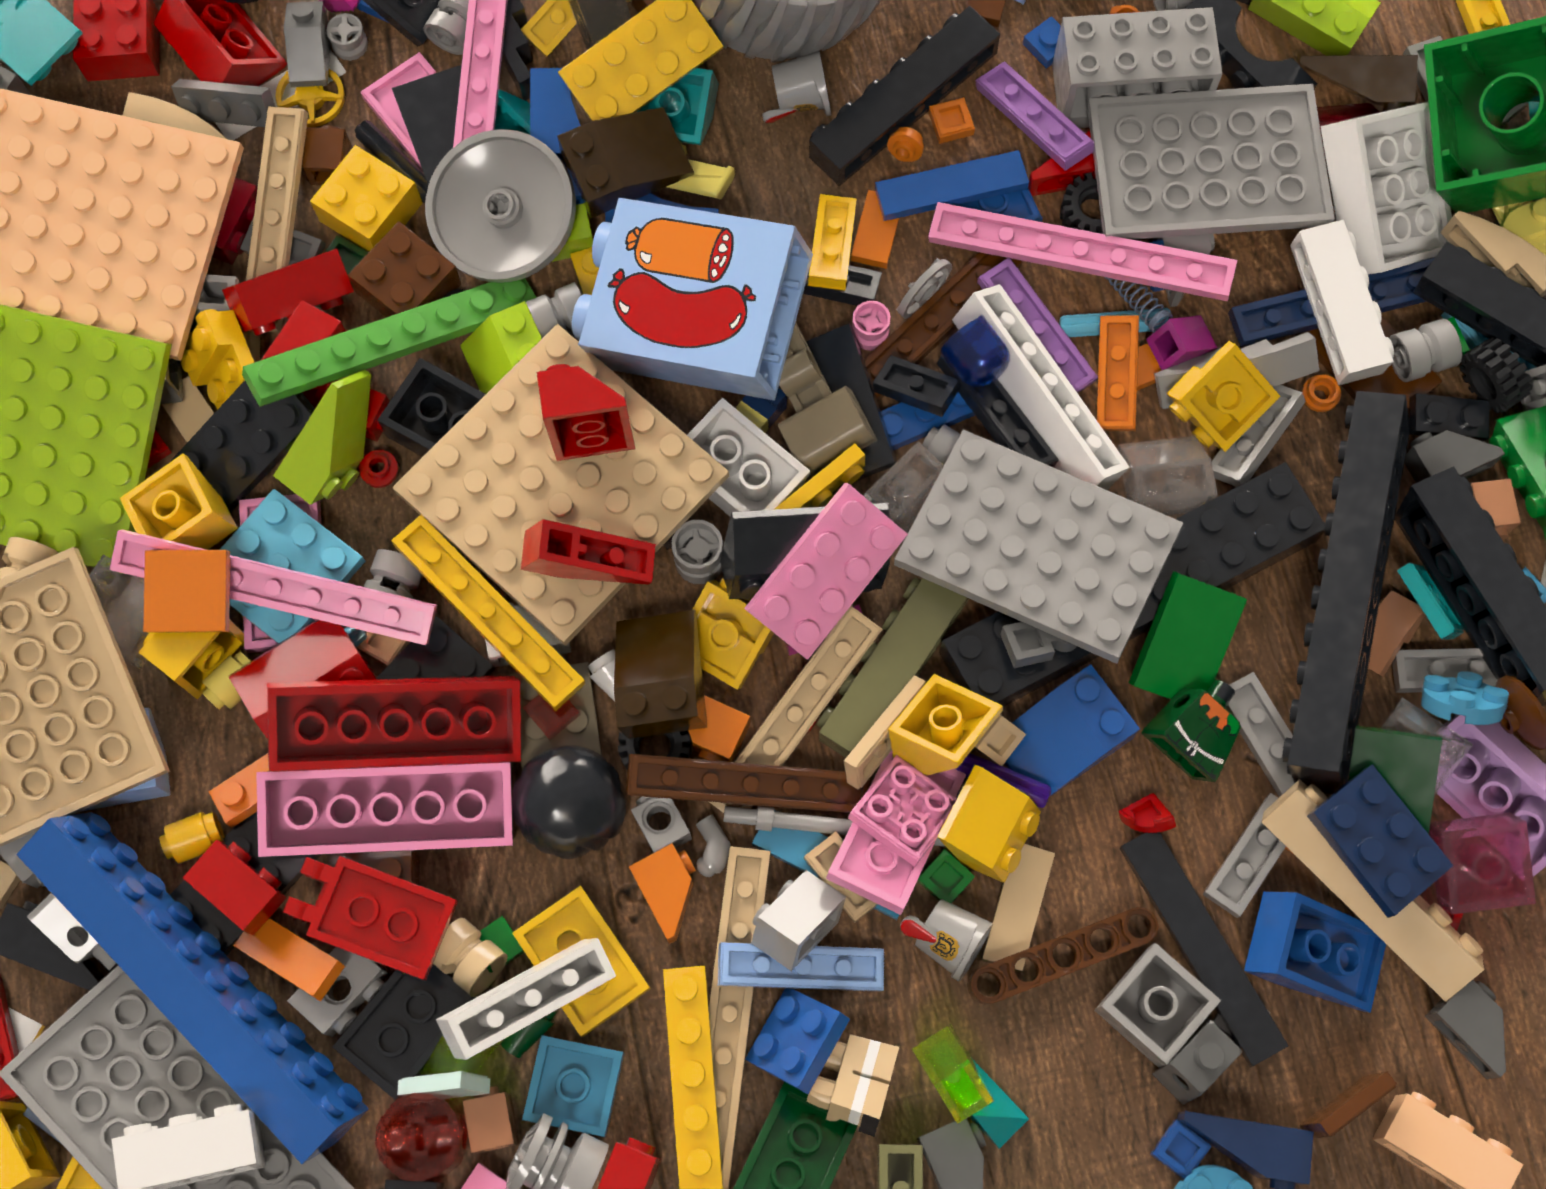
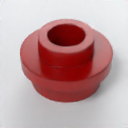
[359,450,399,488]

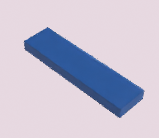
[875,150,1029,221]

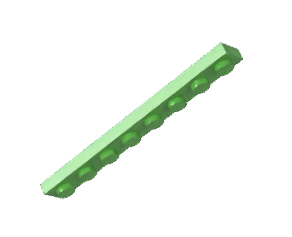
[242,278,536,407]

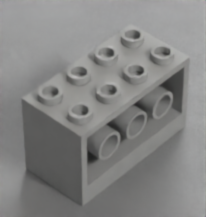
[1052,7,1222,128]

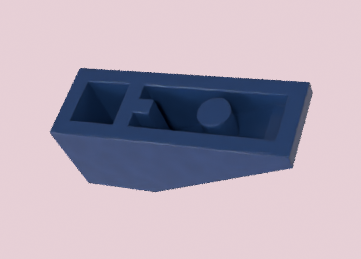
[1177,1111,1314,1189]

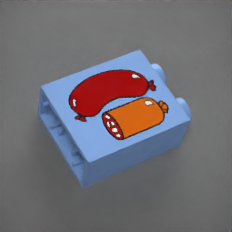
[572,198,813,401]

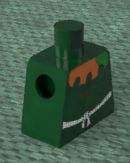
[1141,680,1241,782]

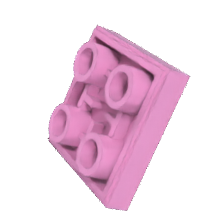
[848,755,957,867]

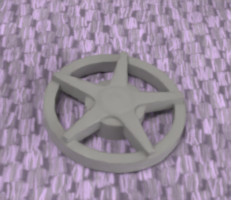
[896,258,952,319]

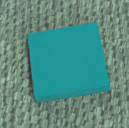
[1397,563,1465,640]

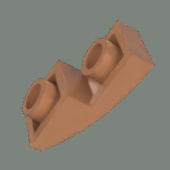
[1368,590,1425,677]

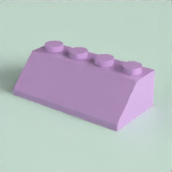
[1433,714,1546,880]

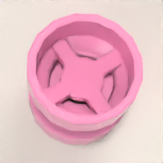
[852,300,891,351]

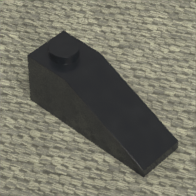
[0,900,105,991]

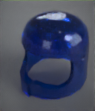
[940,315,1010,387]

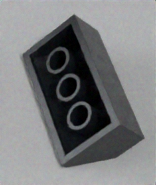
[720,503,890,600]

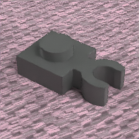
[1000,622,1077,668]

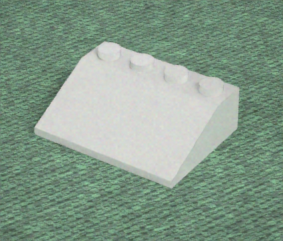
[1321,101,1452,274]

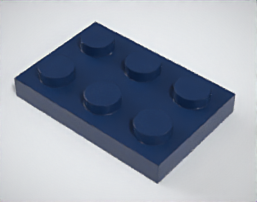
[1307,764,1454,918]

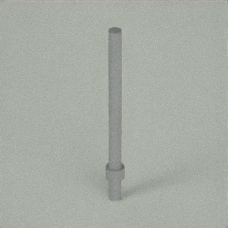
[723,806,946,847]

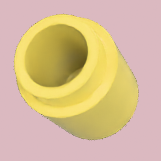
[202,651,251,710]

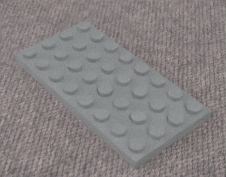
[0,966,355,1189]

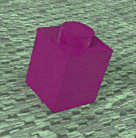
[1146,315,1217,370]

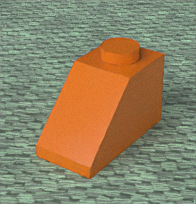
[688,695,751,762]
[629,843,696,944]

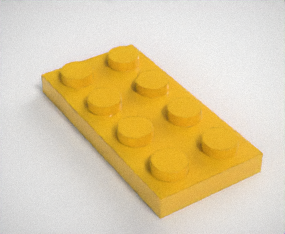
[558,0,724,121]

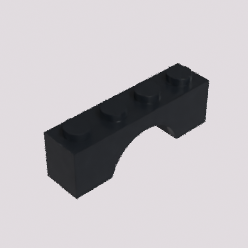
[1185,0,1318,90]

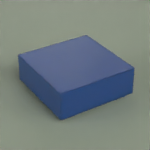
[1151,1119,1211,1180]

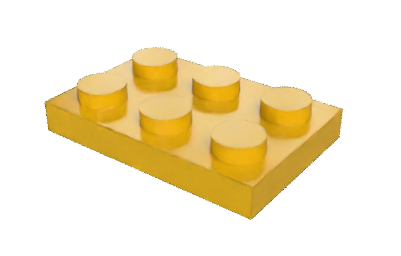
[512,885,651,1037]

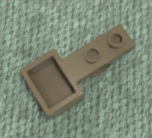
[778,322,878,477]

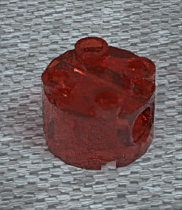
[375,1093,468,1182]

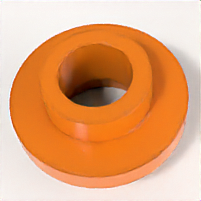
[887,127,924,162]
[1302,375,1341,412]

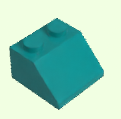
[637,68,719,145]

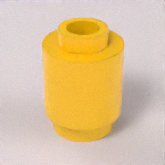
[159,812,225,864]

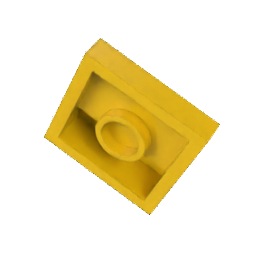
[181,309,254,410]
[1166,341,1281,452]
[692,578,774,690]

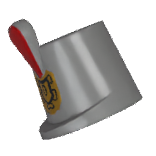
[762,51,831,123]
[900,899,993,982]

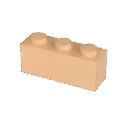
[1372,1092,1524,1189]

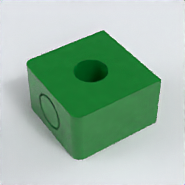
[1424,16,1546,213]

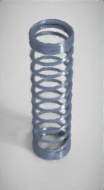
[1104,277,1173,333]

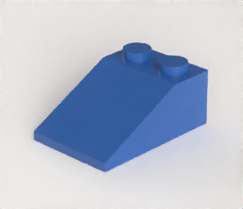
[1005,664,1140,797]
[1244,891,1386,1013]

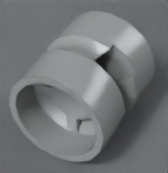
[423,0,469,55]
[526,282,581,338]
[1389,318,1462,382]
[672,520,724,584]
[363,549,423,599]

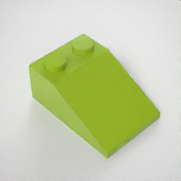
[273,370,371,505]

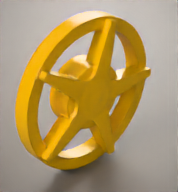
[275,69,345,128]

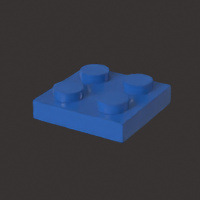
[745,988,850,1094]

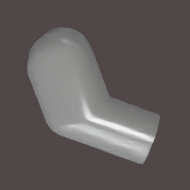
[696,815,731,877]

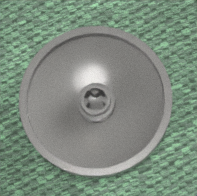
[425,129,576,283]

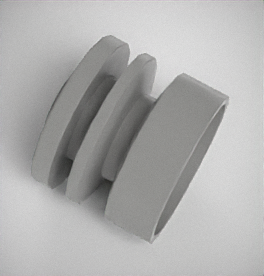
[505,1113,609,1189]

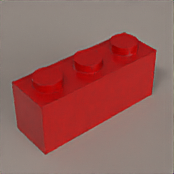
[222,248,354,336]

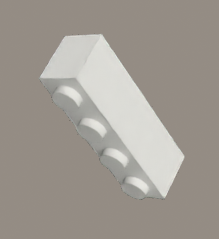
[1290,219,1394,386]
[436,938,616,1060]

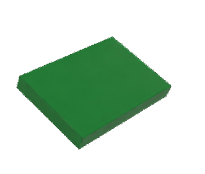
[1128,571,1247,699]

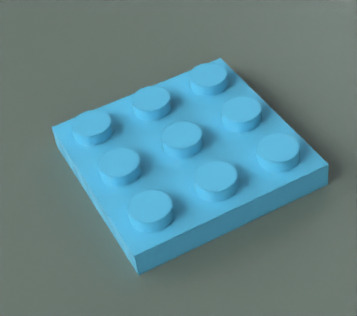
[220,489,365,644]

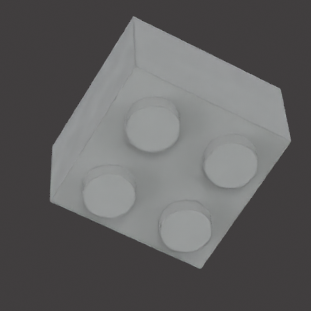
[1094,943,1221,1068]

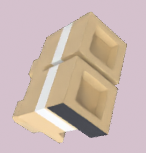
[807,1034,899,1137]

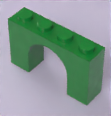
[1489,406,1546,541]

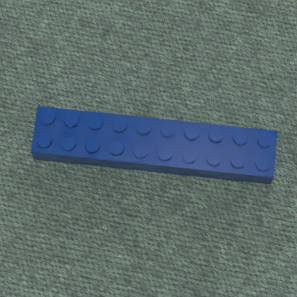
[16,812,369,1164]

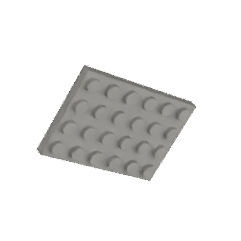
[1087,84,1335,239]
[894,430,1183,664]

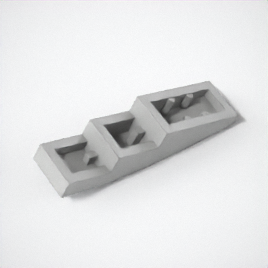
[1154,332,1319,409]

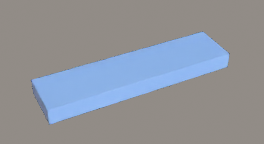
[717,942,884,991]

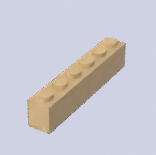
[1262,779,1484,1002]

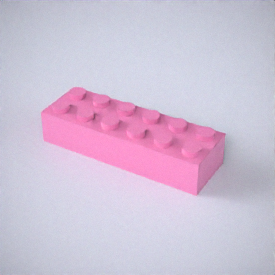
[256,762,513,857]

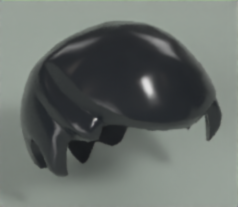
[512,745,627,859]

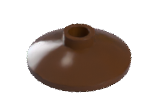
[1495,675,1546,750]

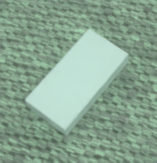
[397,1071,490,1101]

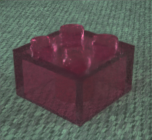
[1429,812,1536,914]

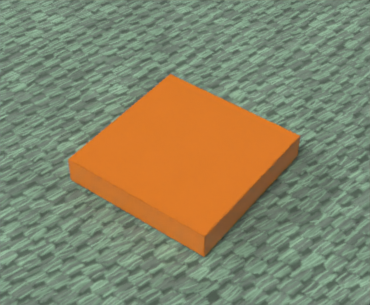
[143,550,230,633]

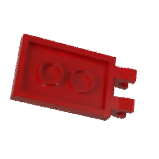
[283,856,458,981]

